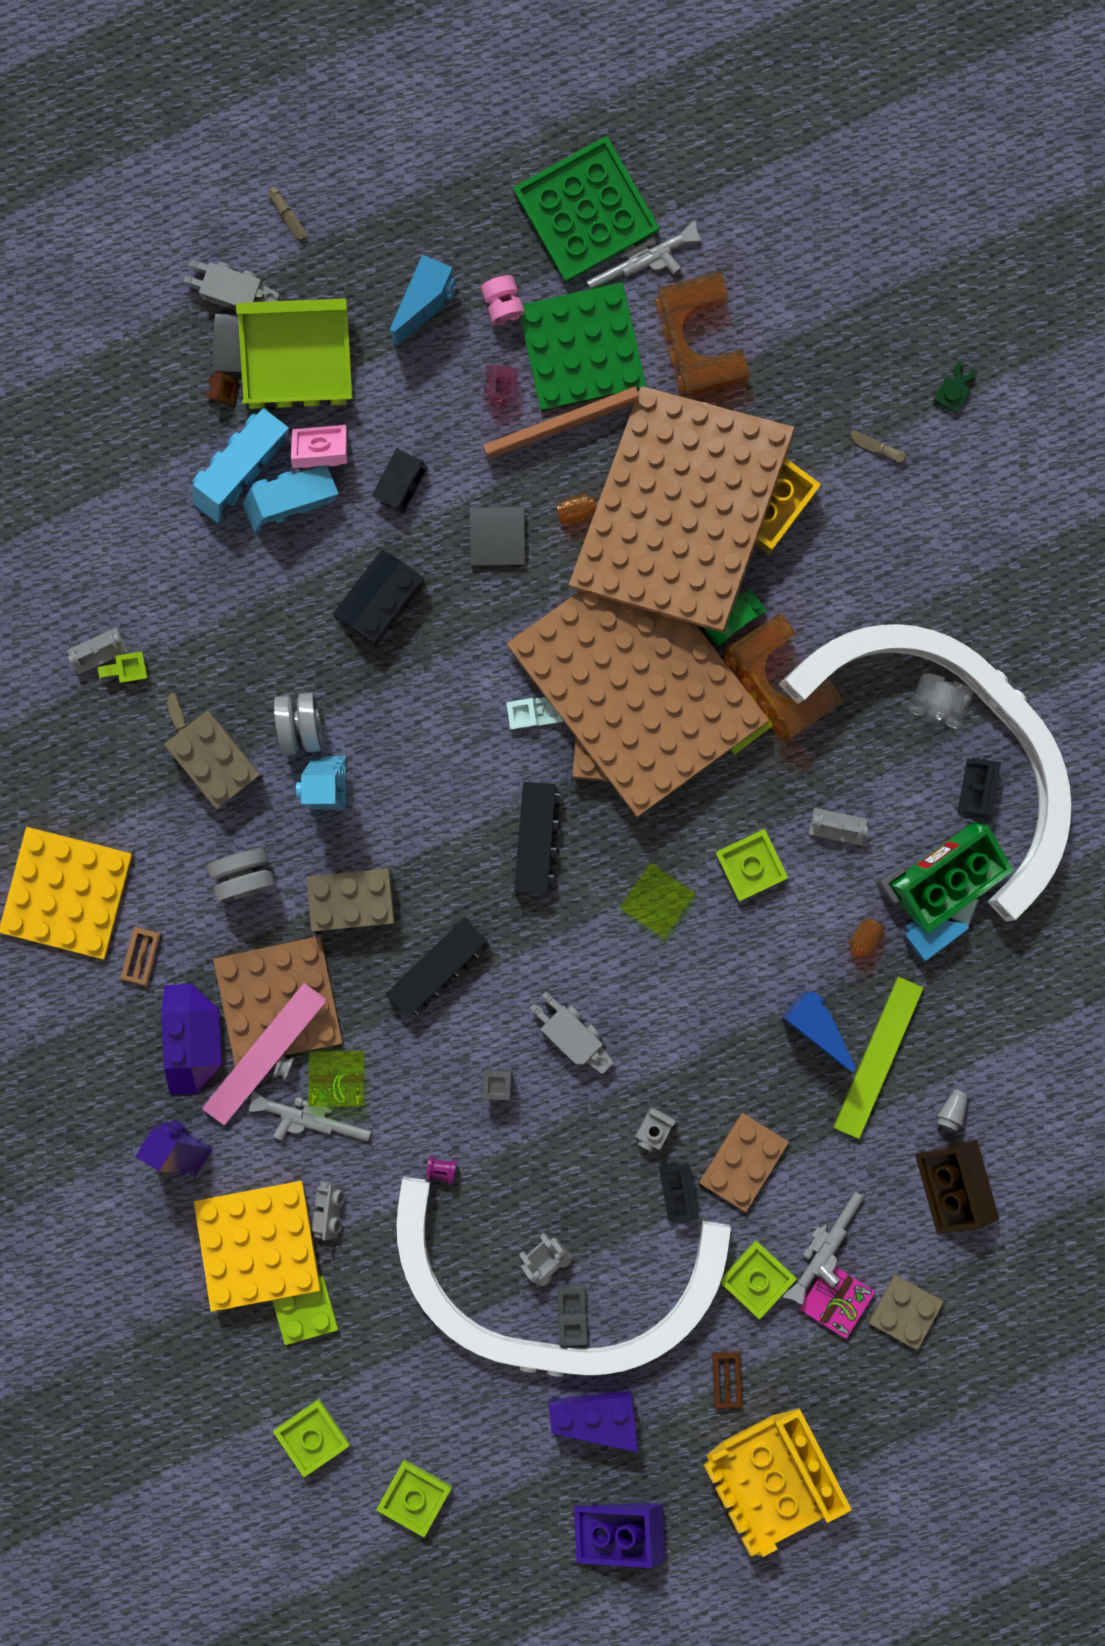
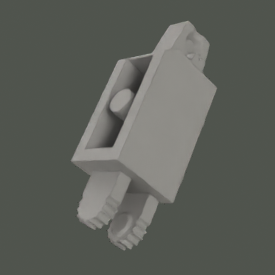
[183,260,280,310]
[530,991,613,1074]

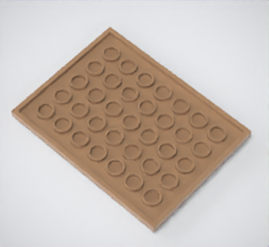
[569,386,795,633]
[506,591,769,818]

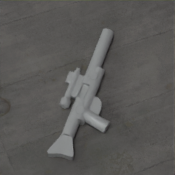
[586,221,701,289]
[249,1090,371,1142]
[783,1192,865,1306]

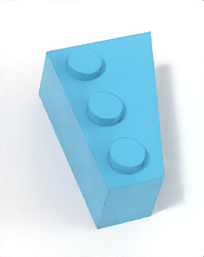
[243,465,338,533]

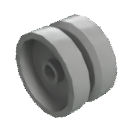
[274,692,322,756]
[206,848,275,902]

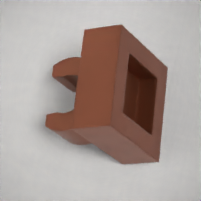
[205,372,239,407]

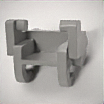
[519,1232,572,1286]

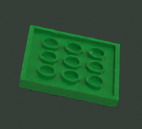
[513,136,660,283]
[519,282,646,411]

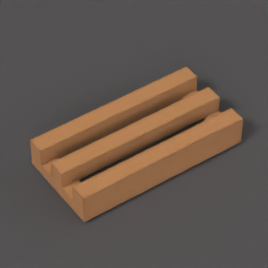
[120,927,162,986]

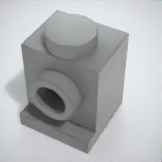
[635,1106,676,1152]

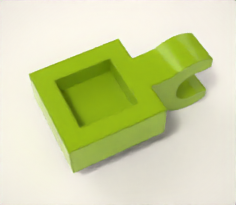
[97,651,148,683]

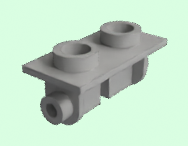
[67,627,128,675]
[809,808,868,846]
[312,1181,345,1240]

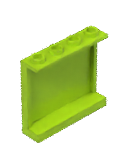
[236,299,352,409]

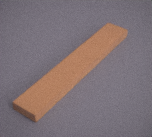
[483,386,639,459]

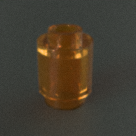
[556,492,597,526]
[847,917,885,960]

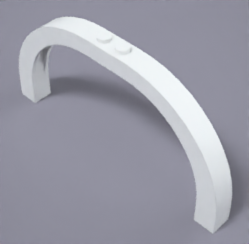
[779,624,1071,922]
[397,1177,731,1377]

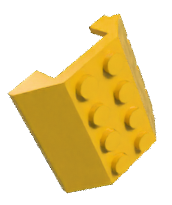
[703,1408,852,1557]

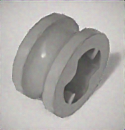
[273,1054,295,1081]

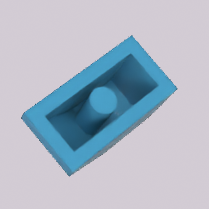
[902,920,969,961]

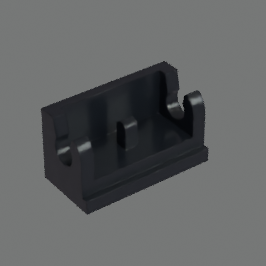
[372,448,428,515]
[957,757,1001,817]
[659,1161,699,1222]

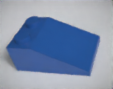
[782,991,856,1072]

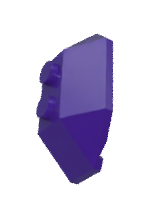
[161,984,222,1095]

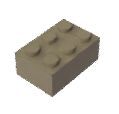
[164,710,261,809]
[306,868,396,931]

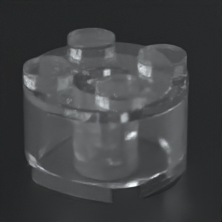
[908,674,973,729]

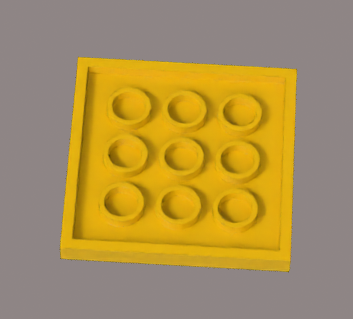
[0,827,133,959]
[194,1181,321,1312]

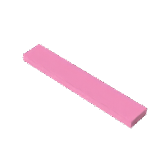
[202,983,326,1125]

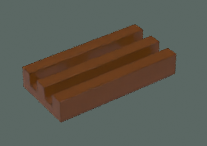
[712,1351,742,1409]

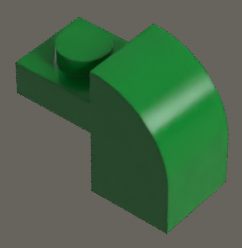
[703,589,767,647]

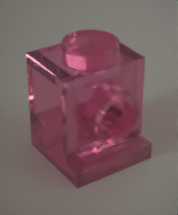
[483,364,519,406]

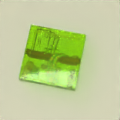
[620,862,695,938]
[308,1051,364,1107]

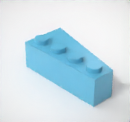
[192,408,289,524]
[296,756,346,810]

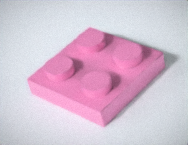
[291,425,347,469]

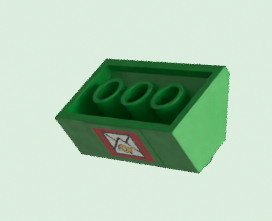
[888,822,1014,934]

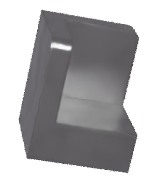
[876,867,906,905]
[482,1069,512,1100]

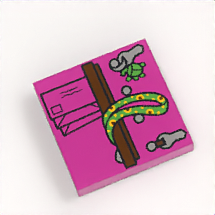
[799,1267,875,1339]

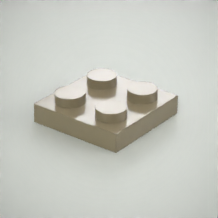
[868,1274,944,1350]

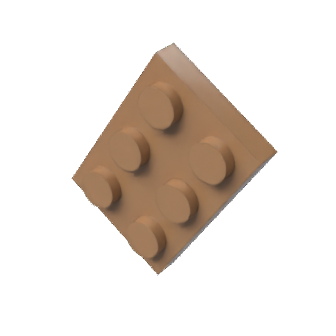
[699,1112,789,1212]

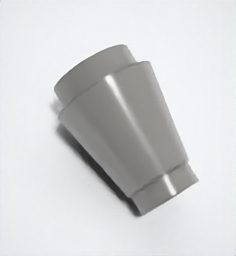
[936,1089,969,1133]

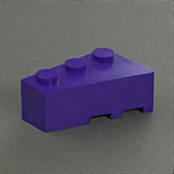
[135,1120,212,1177]
[549,1390,638,1452]

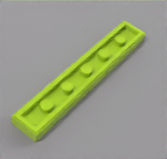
[833,976,924,1139]

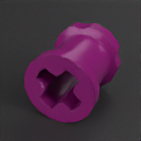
[425,1156,457,1185]

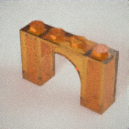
[654,271,750,397]
[723,612,844,742]

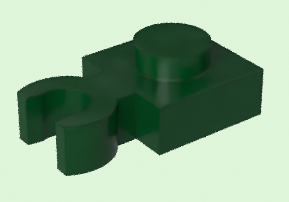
[933,362,975,414]

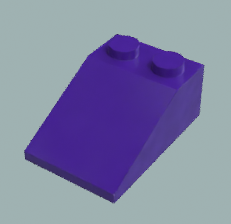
[574,1503,666,1568]

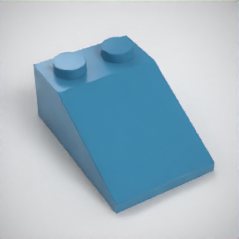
[390,255,457,345]

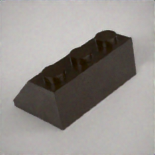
[915,1139,999,1234]

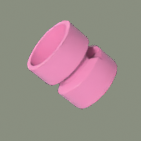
[481,275,525,325]

